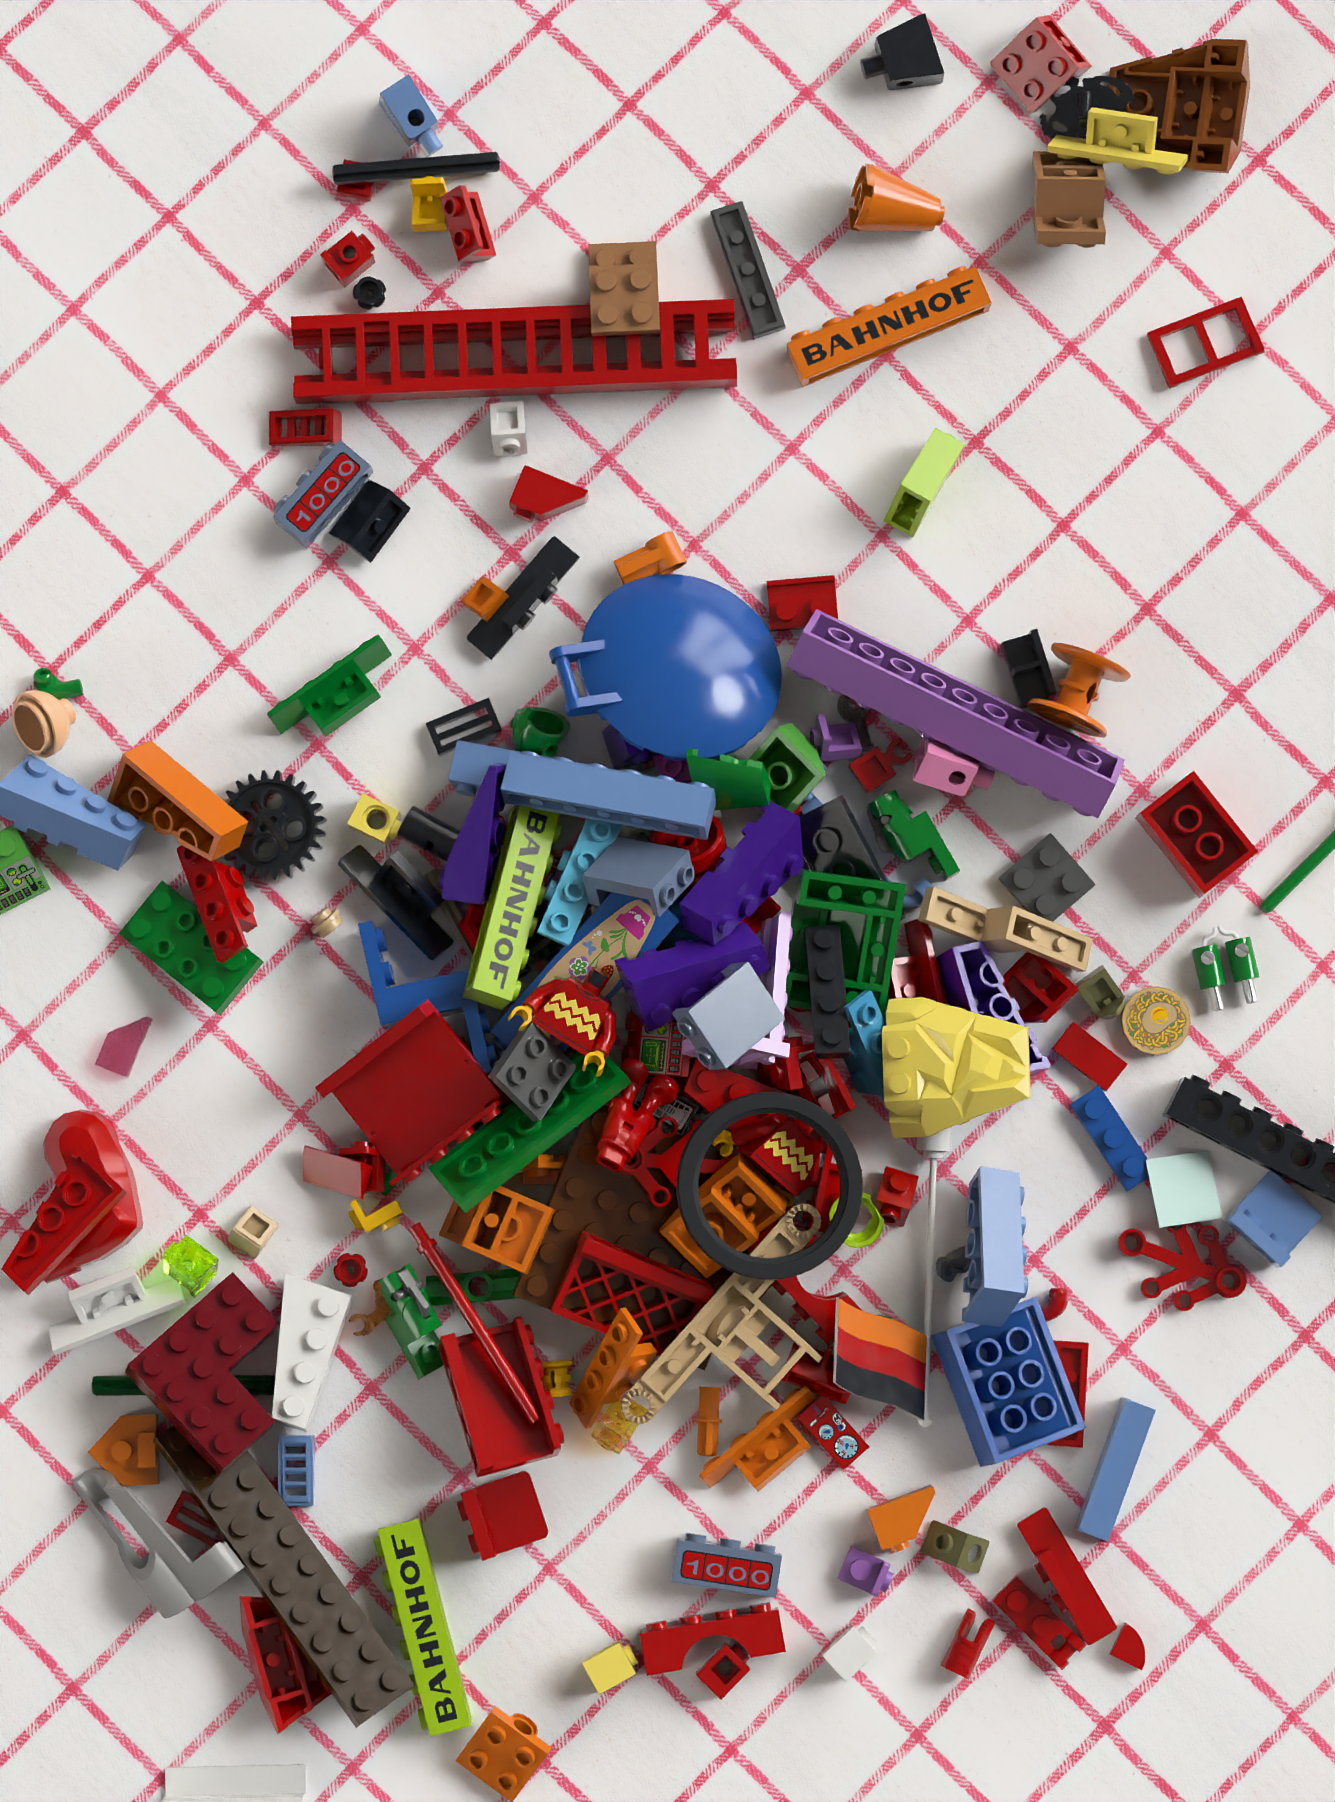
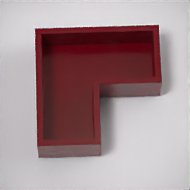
[125,1272,280,1475]

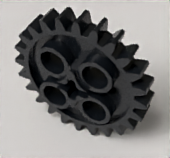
[224,770,327,882]

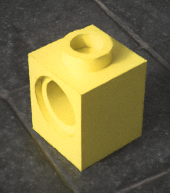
[347,793,402,846]
[582,1640,639,1695]

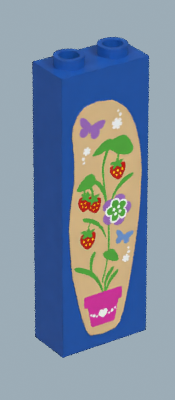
[490,892,681,1053]

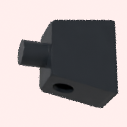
[860,13,944,90]

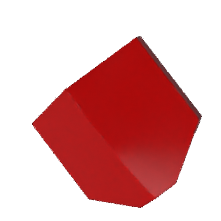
[1002,952,1079,1024]

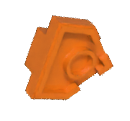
[520,1154,566,1185]
[87,1414,160,1486]

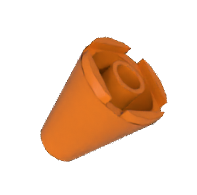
[847,163,945,231]

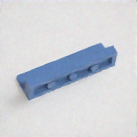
[1074,1397,1156,1542]

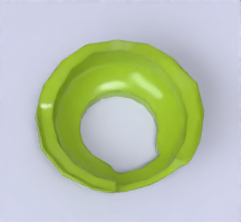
[829,1192,884,1248]

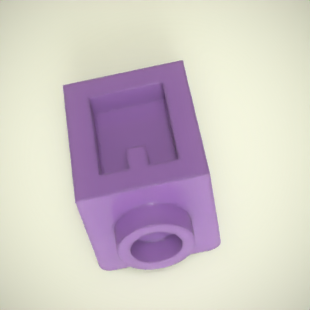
[837,1546,894,1597]

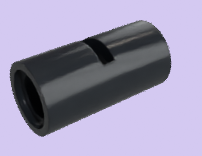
[397,806,460,862]

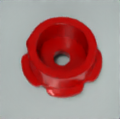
[333,1253,368,1287]

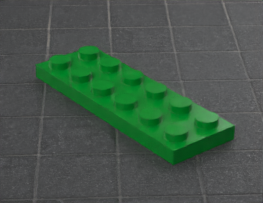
[428,1051,631,1213]

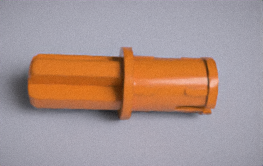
[695,1386,722,1457]

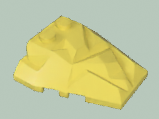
[882,997,1031,1138]

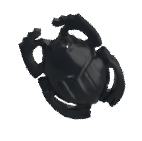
[1039,76,1135,139]

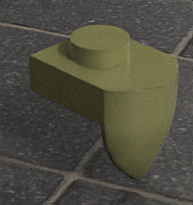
[1075,965,1125,1019]

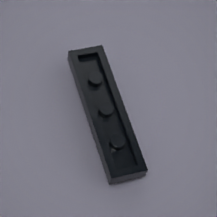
[804,925,851,1059]

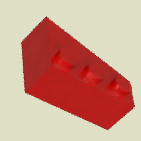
[678,1058,785,1132]

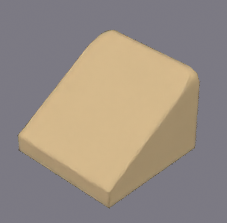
[228,1205,279,1259]

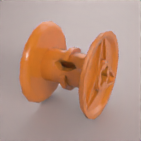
[1027,643,1131,738]

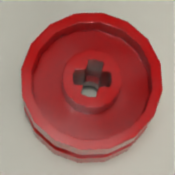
[648,815,727,897]

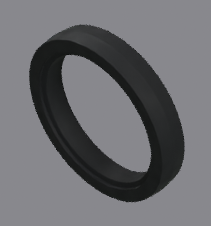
[676,1092,863,1280]

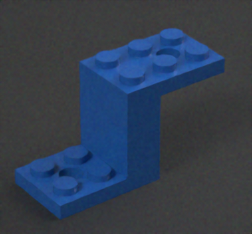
[358,921,498,1076]

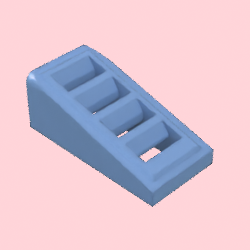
[278,1435,315,1506]

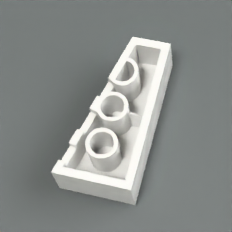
[272,1274,353,1432]

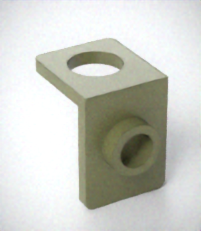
[921,1520,990,1573]

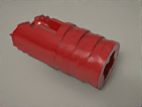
[940,1608,995,1679]

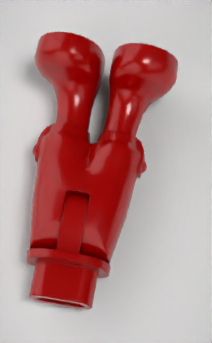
[596,1058,679,1172]

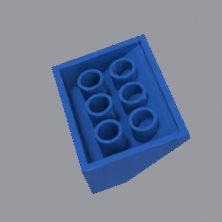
[931,1296,1086,1467]

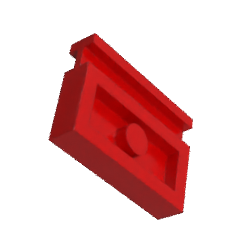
[766,575,838,632]

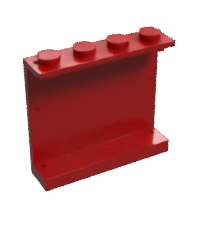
[315,999,506,1186]

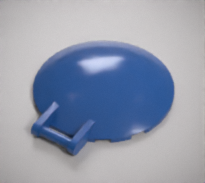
[549,574,782,761]

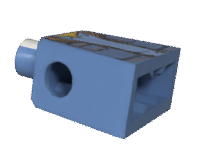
[379,74,443,157]

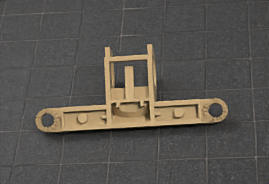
[621,1203,823,1424]

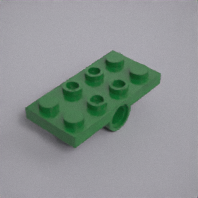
[118,880,264,1016]

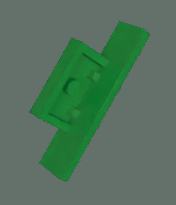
[267,635,392,737]

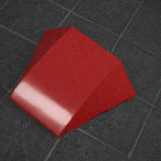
[239,1596,332,1734]

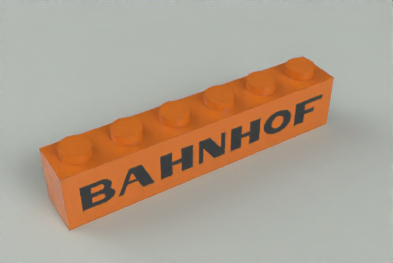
[786,266,992,387]

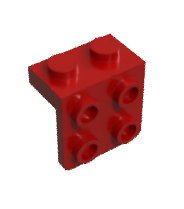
[457,1471,549,1561]

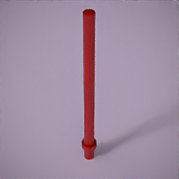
[408,1222,542,1425]

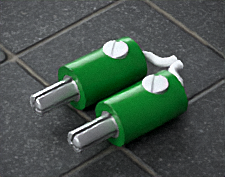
[1191,926,1260,1011]

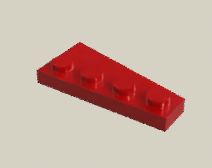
[1,1145,127,1295]

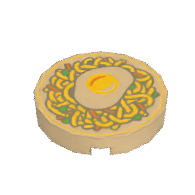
[1121,986,1191,1056]

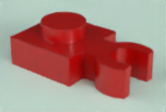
[848,738,913,794]

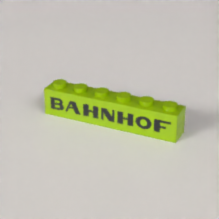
[462,805,562,1010]
[373,1517,473,1737]

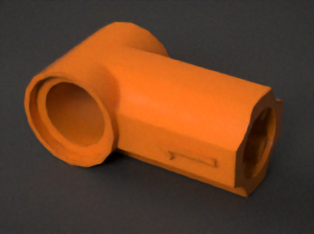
[614,531,687,585]

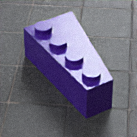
[614,922,771,1032]
[936,941,1052,1077]

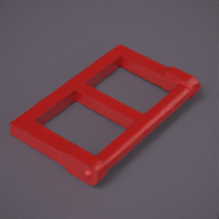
[1147,296,1265,389]

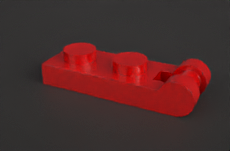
[992,1575,1087,1670]

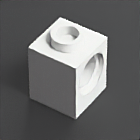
[821,1625,877,1682]

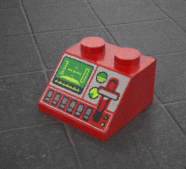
[621,1007,690,1078]

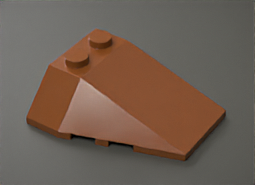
[1107,39,1250,173]

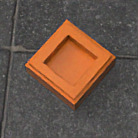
[461,575,509,622]

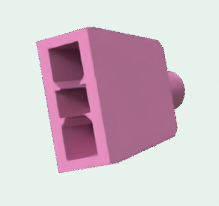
[913,737,995,796]

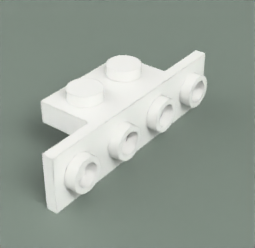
[48,1266,185,1355]

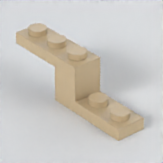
[918,887,1093,972]

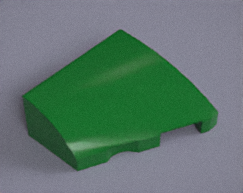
[686,749,771,811]

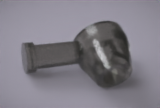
[837,694,875,753]

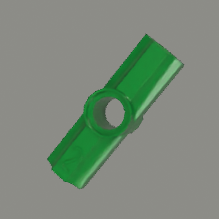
[426,1268,520,1306]

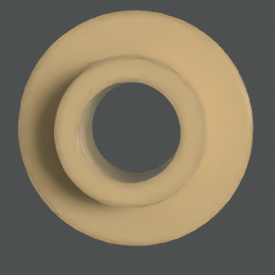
[310,907,343,938]

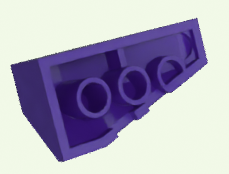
[439,763,507,904]

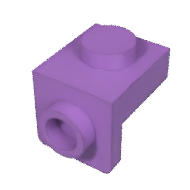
[810,714,862,761]

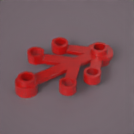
[619,1116,737,1207]
[1117,1224,1247,1311]

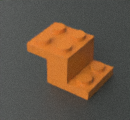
[438,1186,555,1274]

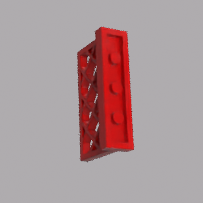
[550,1231,714,1356]

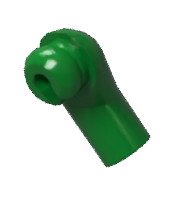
[33,668,84,700]

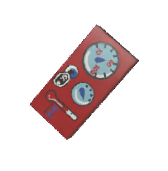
[797,1396,869,1470]

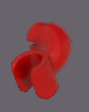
[1029,1288,1068,1323]

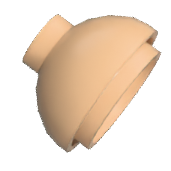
[12,690,76,758]

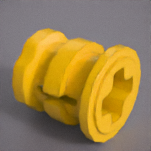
[541,1360,572,1397]

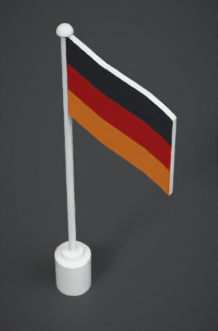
[833,1127,952,1427]

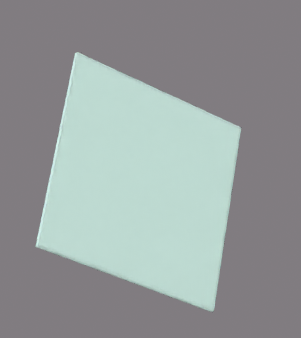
[1145,1150,1222,1228]

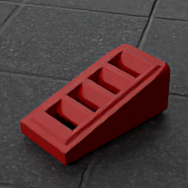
[269,408,342,446]

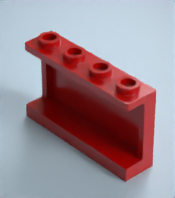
[438,1316,564,1478]

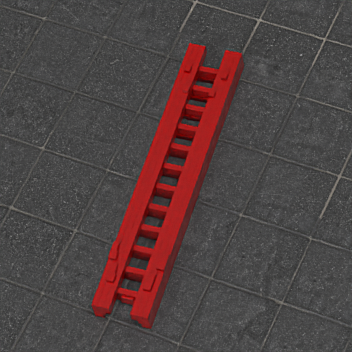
[291,299,737,404]

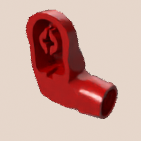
[43,1109,143,1284]

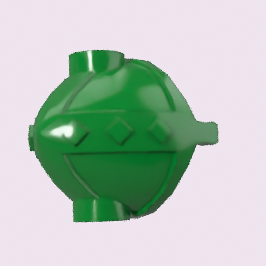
[510,707,570,757]

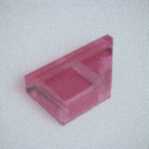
[95,1016,153,1078]

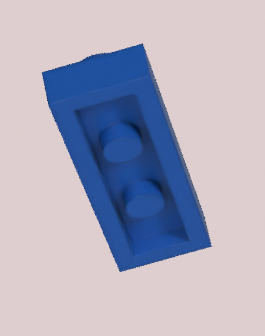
[1069,1086,1149,1192]

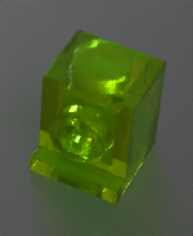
[162,1235,219,1298]

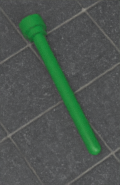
[1260,830,1335,913]

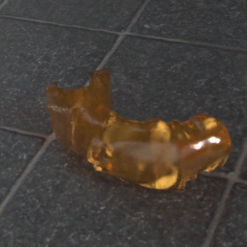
[349,1278,391,1336]

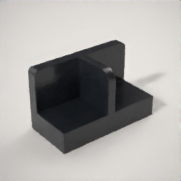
[1001,628,1057,709]

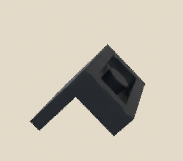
[329,479,411,563]

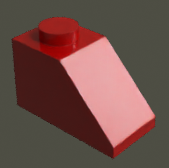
[509,465,588,522]

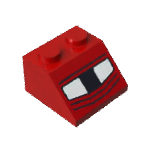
[789,1050,856,1120]

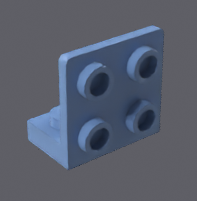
[1224,1171,1322,1268]

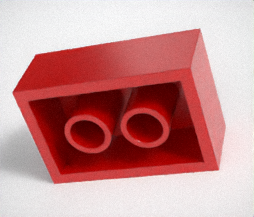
[1135,771,1259,898]

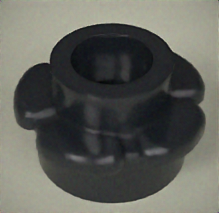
[353,276,386,310]

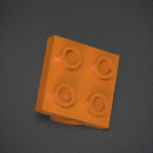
[455,1706,552,1802]

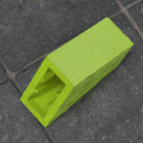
[884,428,965,537]

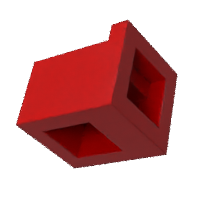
[320,230,376,288]
[696,1643,751,1700]

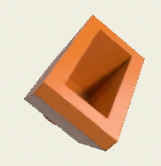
[866,1485,936,1554]

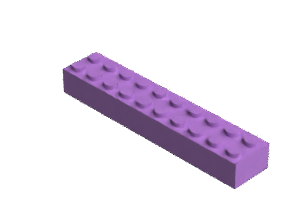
[787,609,1125,818]

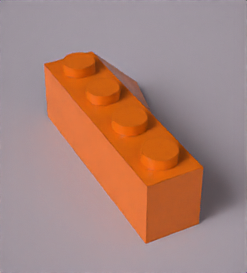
[107,740,248,861]

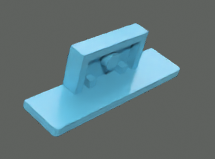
[537,818,621,946]

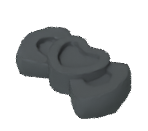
[935,1246,971,1283]

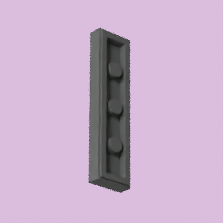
[710,201,786,340]

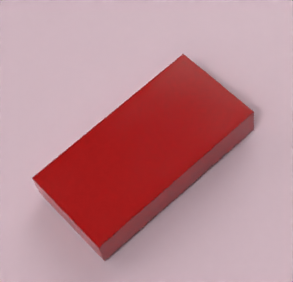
[1051,1022,1127,1092]

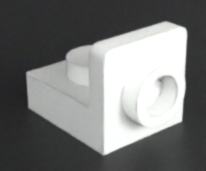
[490,401,528,456]

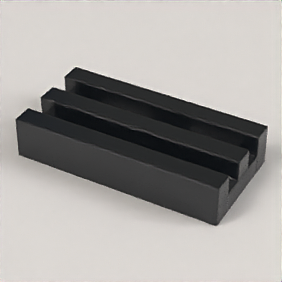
[426,698,502,756]

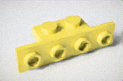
[1047,107,1188,174]

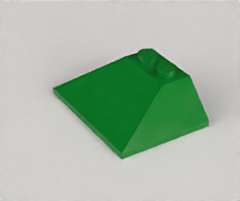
[785,870,906,1018]

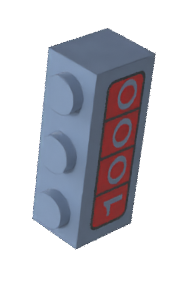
[273,440,373,549]
[671,1533,782,1598]

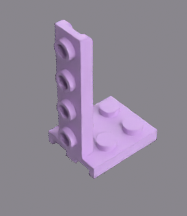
[681,912,793,1070]

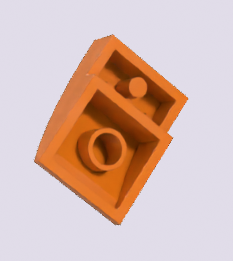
[659,1153,787,1279]

